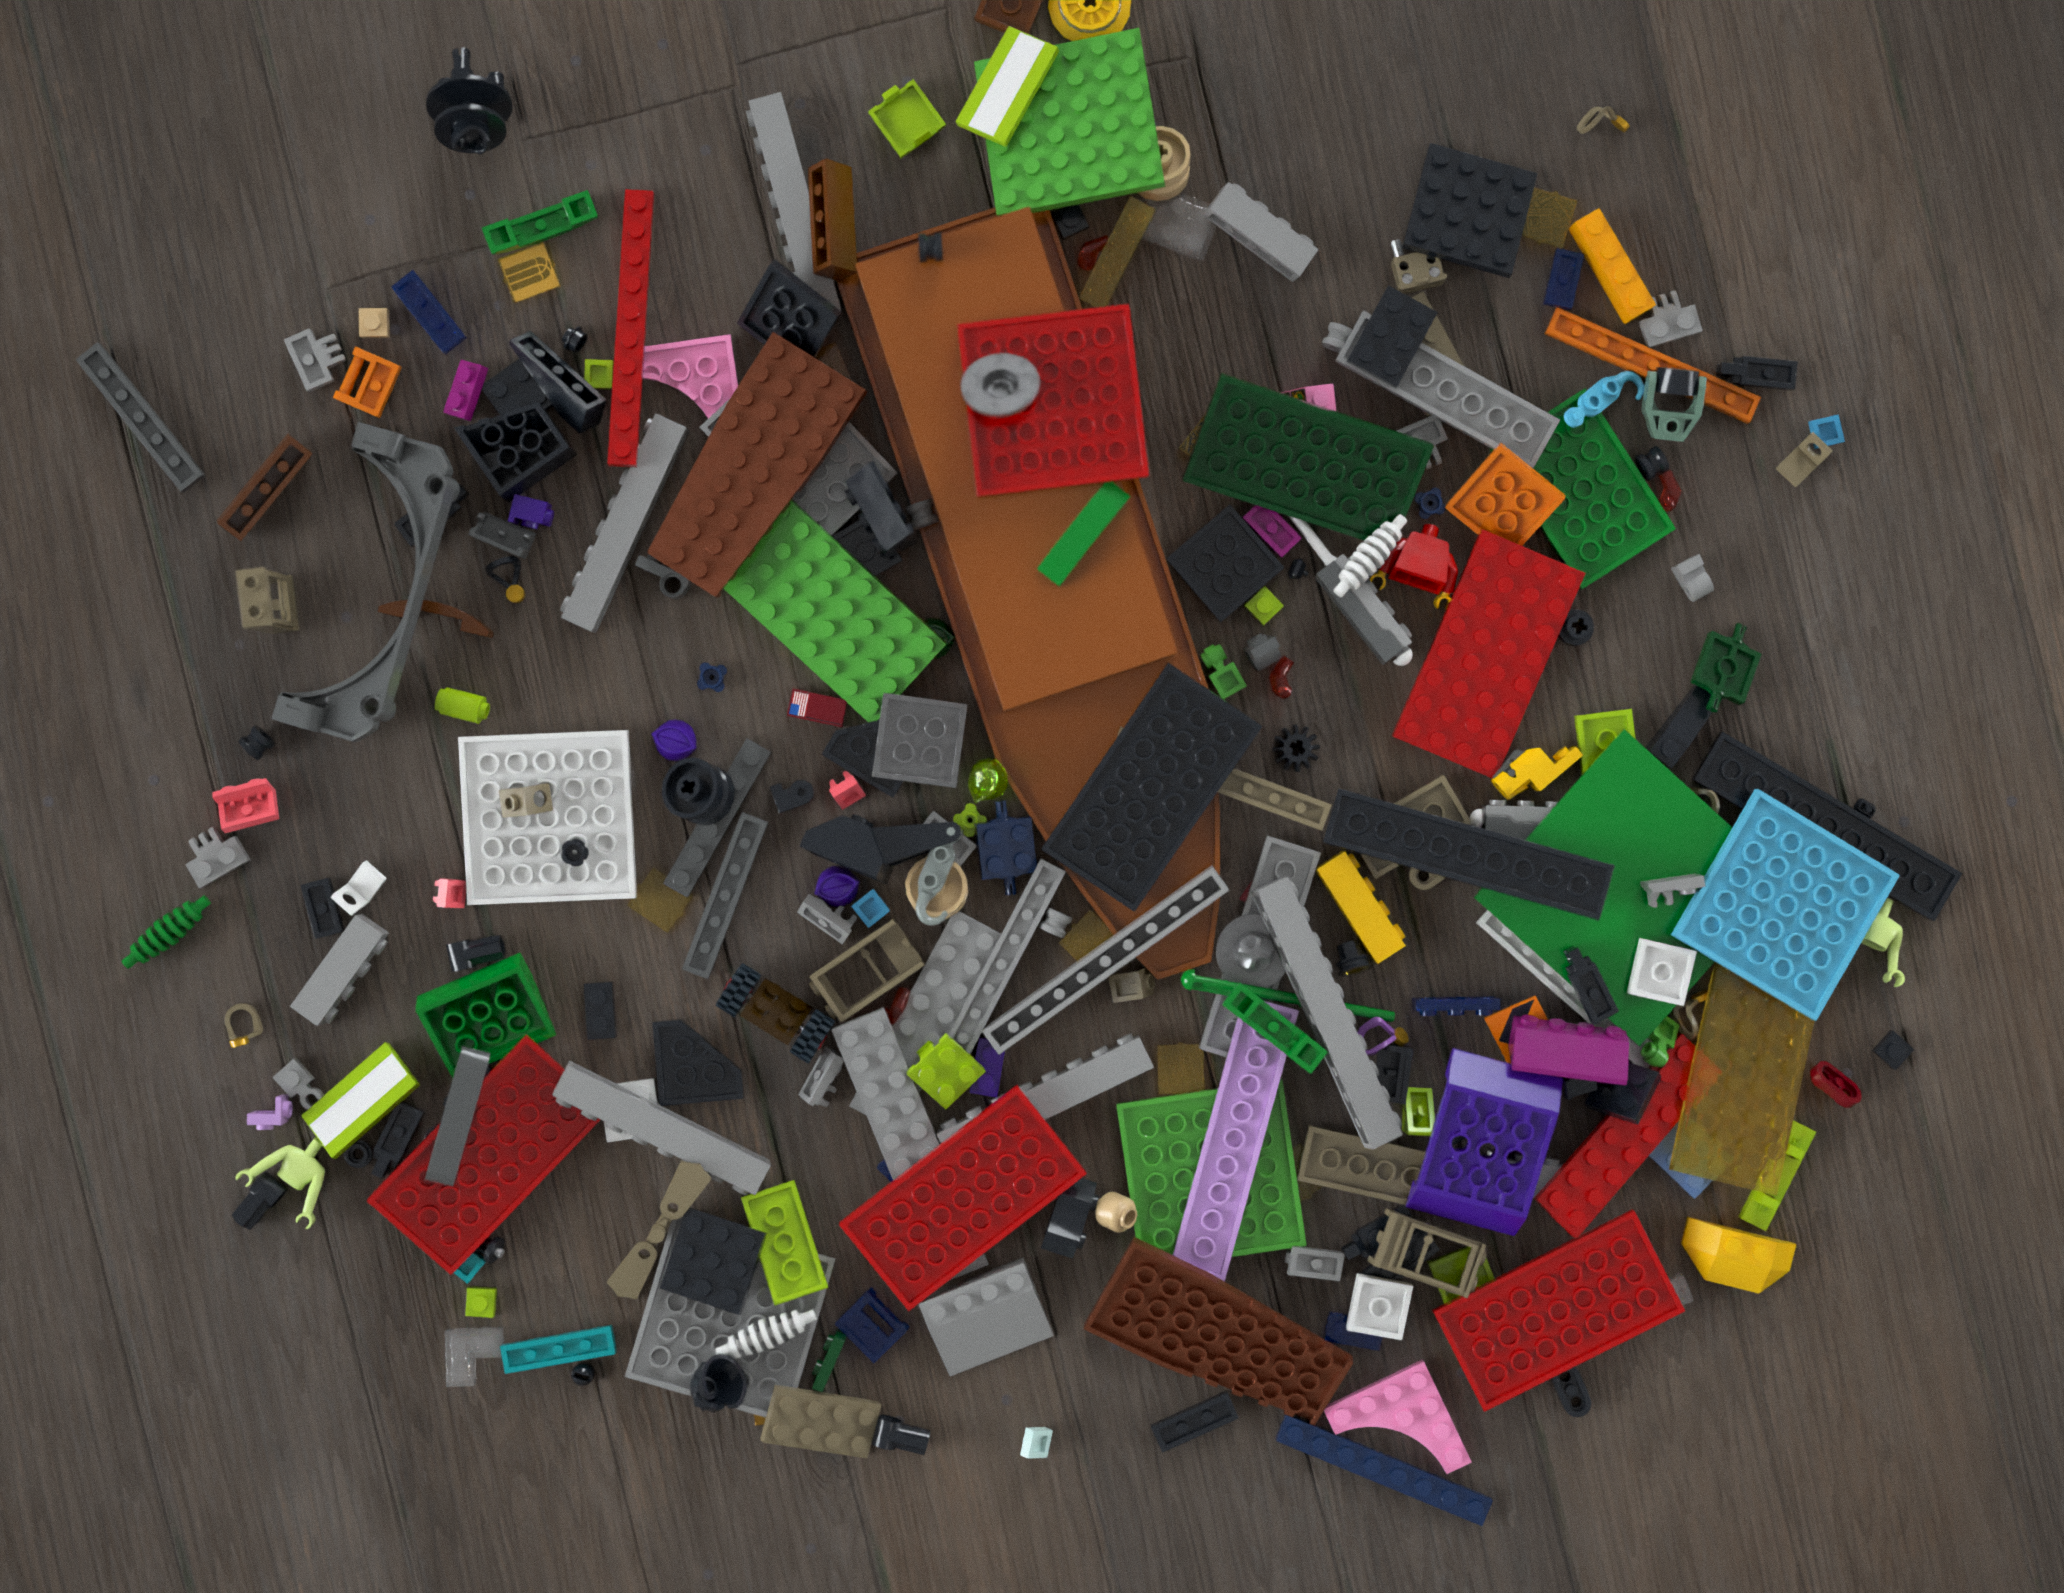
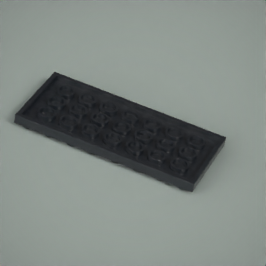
[1041,662,1263,912]

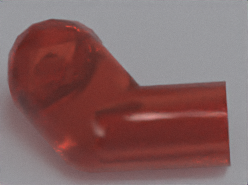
[1078,234,1112,271]

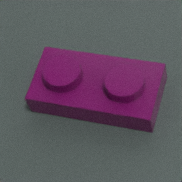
[443,360,489,422]
[1243,505,1301,558]

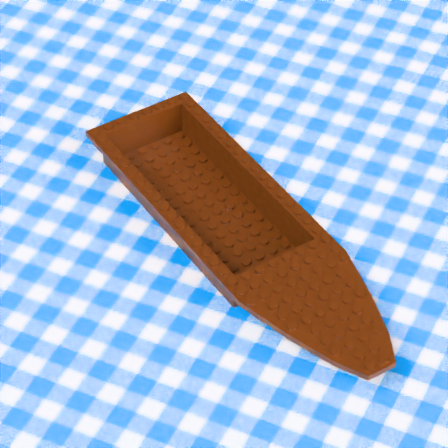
[837,206,1220,980]

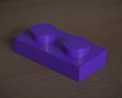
[970,1037,1005,1097]

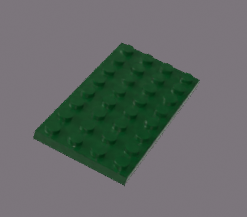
[1182,373,1434,540]

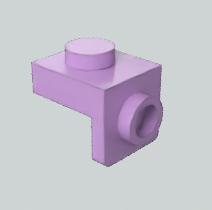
[247,1094,293,1130]

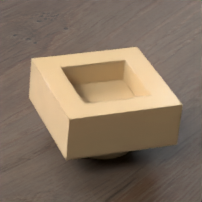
[359,308,390,338]

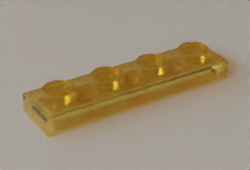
[1079,196,1156,308]

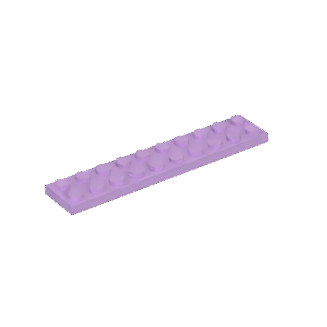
[1173,1000,1299,1282]

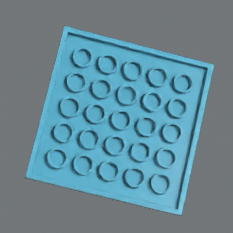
[1671,789,1900,1021]

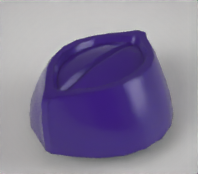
[651,719,697,761]
[814,866,860,908]

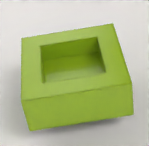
[584,359,614,390]
[1244,586,1284,626]
[465,1286,497,1318]

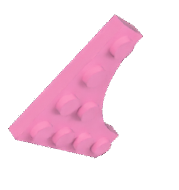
[643,334,738,419]
[1324,1360,1472,1474]

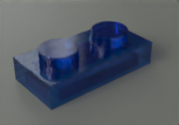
[1543,248,1584,311]
[1324,1311,1382,1351]

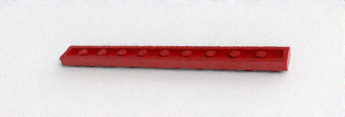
[607,189,654,468]

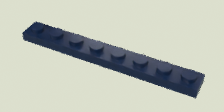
[1275,1415,1493,1526]

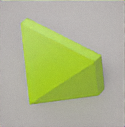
[1402,1087,1435,1136]

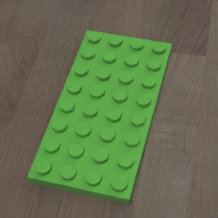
[724,500,947,722]

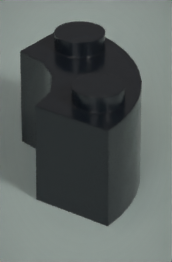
[1041,1178,1099,1259]

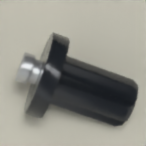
[476,1236,504,1264]

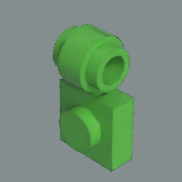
[1200,644,1247,699]
[1640,1016,1680,1068]

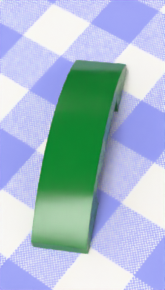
[482,190,598,255]
[1037,482,1131,587]
[1222,982,1328,1074]

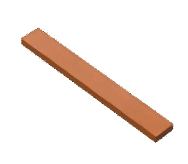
[1545,307,1761,424]

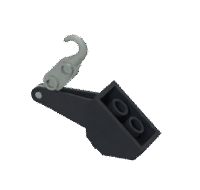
[800,814,963,925]

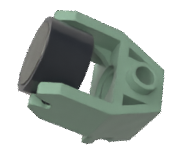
[1641,367,1707,442]

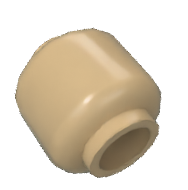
[1095,1192,1137,1233]

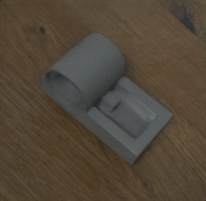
[635,554,693,600]
[1243,633,1282,672]

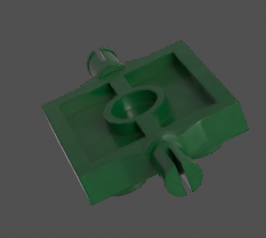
[1690,623,1762,712]

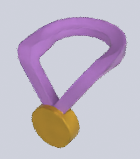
[1357,1017,1409,1056]

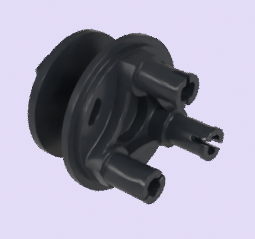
[426,47,513,155]

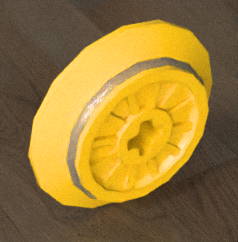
[1048,0,1131,41]

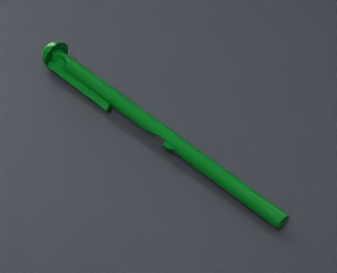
[1181,969,1395,1022]

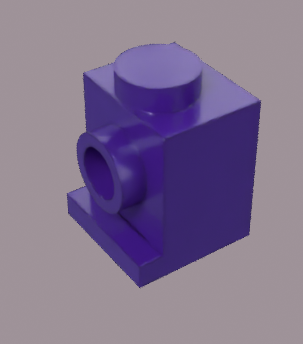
[508,494,554,530]

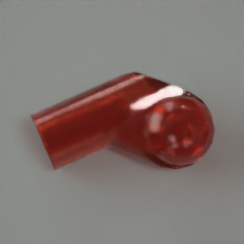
[1658,469,1682,512]
[1269,656,1294,699]
[885,987,911,1025]

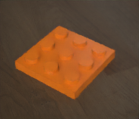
[1445,442,1566,546]

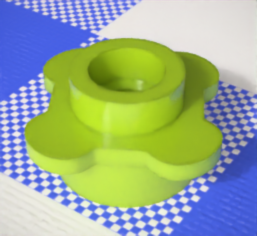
[953,803,987,837]

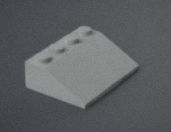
[919,1257,1054,1376]

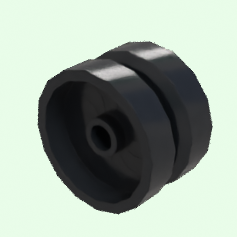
[662,758,735,825]

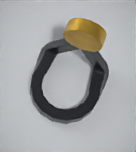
[485,556,525,603]

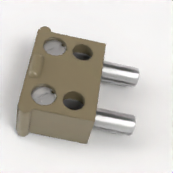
[1391,239,1447,294]

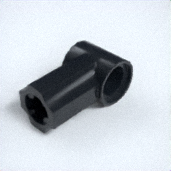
[446,935,506,972]
[231,1171,288,1230]
[871,1415,931,1455]

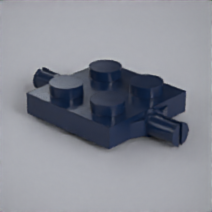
[975,800,1037,895]

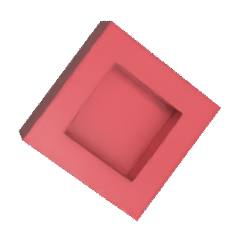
[829,771,866,810]
[433,878,466,908]

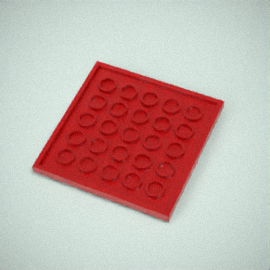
[957,304,1149,497]

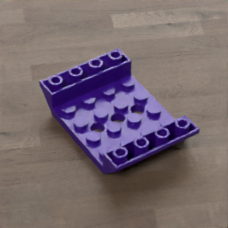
[1405,1048,1563,1236]

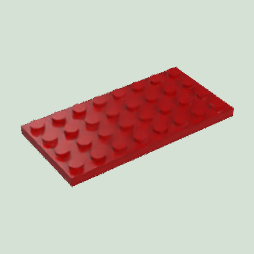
[1392,529,1586,779]
[367,1034,601,1275]
[839,1085,1087,1311]
[1432,1209,1685,1412]

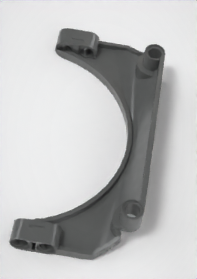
[271,422,460,742]

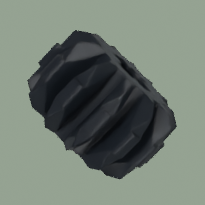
[1272,724,1320,772]

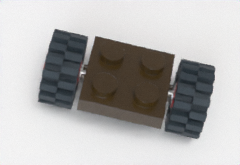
[715,963,835,1064]

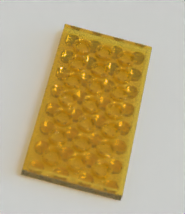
[1669,962,1815,1195]

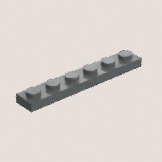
[76,342,206,493]
[663,738,772,898]
[682,812,769,979]

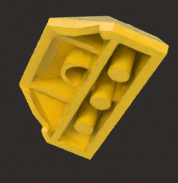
[1681,1217,1796,1294]

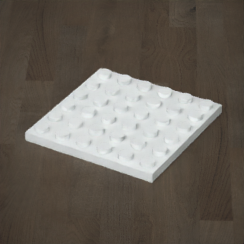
[458,730,637,905]

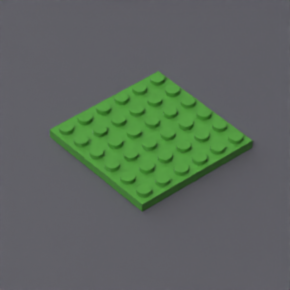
[974,28,1165,217]
[1116,1079,1307,1257]

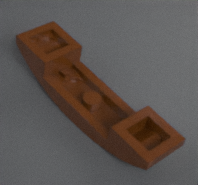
[377,600,494,638]

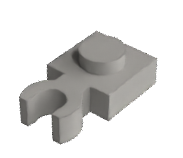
[272,1058,324,1109]

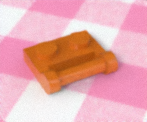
[333,347,402,418]

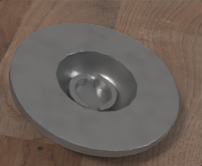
[961,354,1040,416]
[1216,914,1286,988]

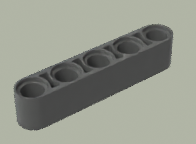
[425,1046,490,1186]

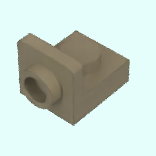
[1108,967,1155,1003]

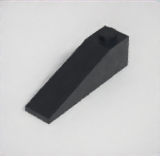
[509,331,607,434]
[1645,685,1712,769]

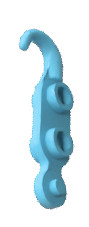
[1564,371,1644,428]

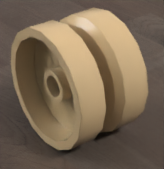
[1137,126,1190,201]
[905,856,969,919]

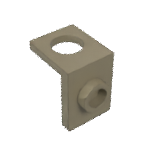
[1776,432,1833,487]
[499,783,553,818]

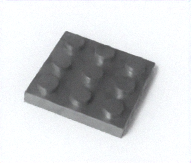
[872,693,967,788]

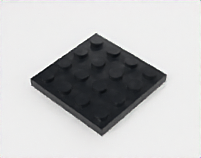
[1402,143,1538,278]

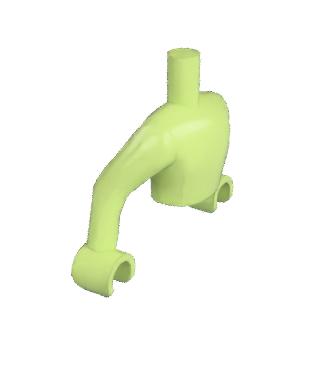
[1861,898,1905,987]
[236,1137,325,1229]

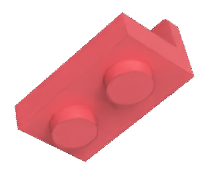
[212,779,279,833]

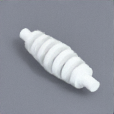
[1333,514,1407,597]
[716,1309,817,1358]

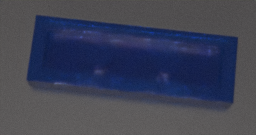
[391,270,467,355]
[1412,996,1500,1016]

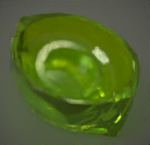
[968,759,1008,804]

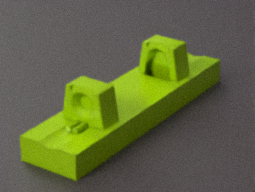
[1738,1118,1816,1231]

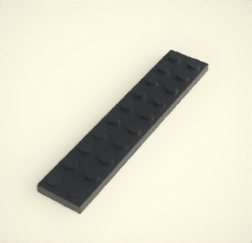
[1691,731,1963,921]
[1323,788,1615,921]

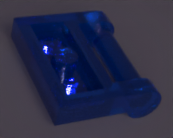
[835,1287,910,1363]

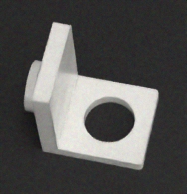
[331,860,387,916]

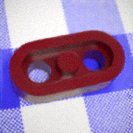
[1810,1061,1862,1108]

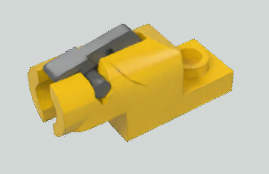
[1491,746,1583,800]

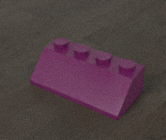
[1508,1015,1629,1085]

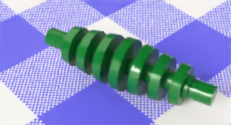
[122,895,211,969]

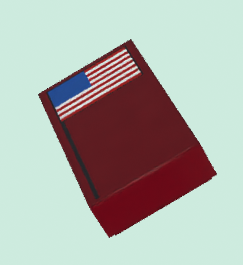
[787,689,847,727]

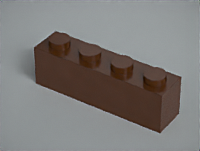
[808,158,857,281]
[217,434,312,541]

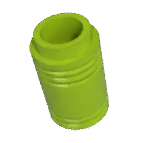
[435,687,490,724]

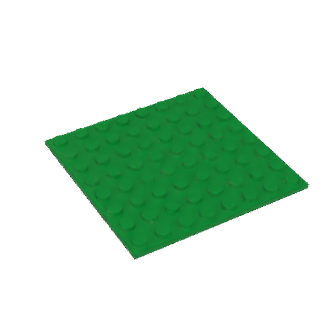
[1474,729,1732,1047]

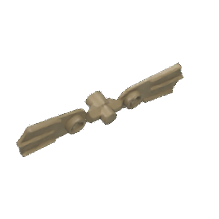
[607,1160,712,1299]

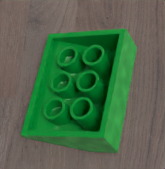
[415,952,556,1078]

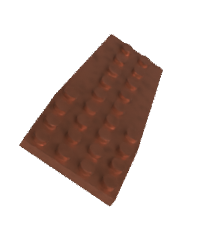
[648,332,868,598]
[1083,1237,1353,1425]

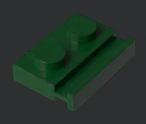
[811,1328,847,1392]

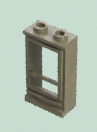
[236,567,300,634]
[809,918,925,1022]
[1368,1208,1487,1298]

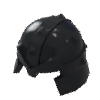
[690,1354,747,1413]

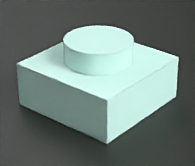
[1020,1427,1053,1459]

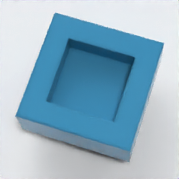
[1808,414,1845,449]
[851,888,891,928]

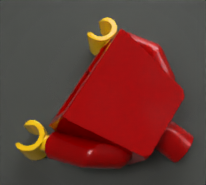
[1370,524,1458,609]

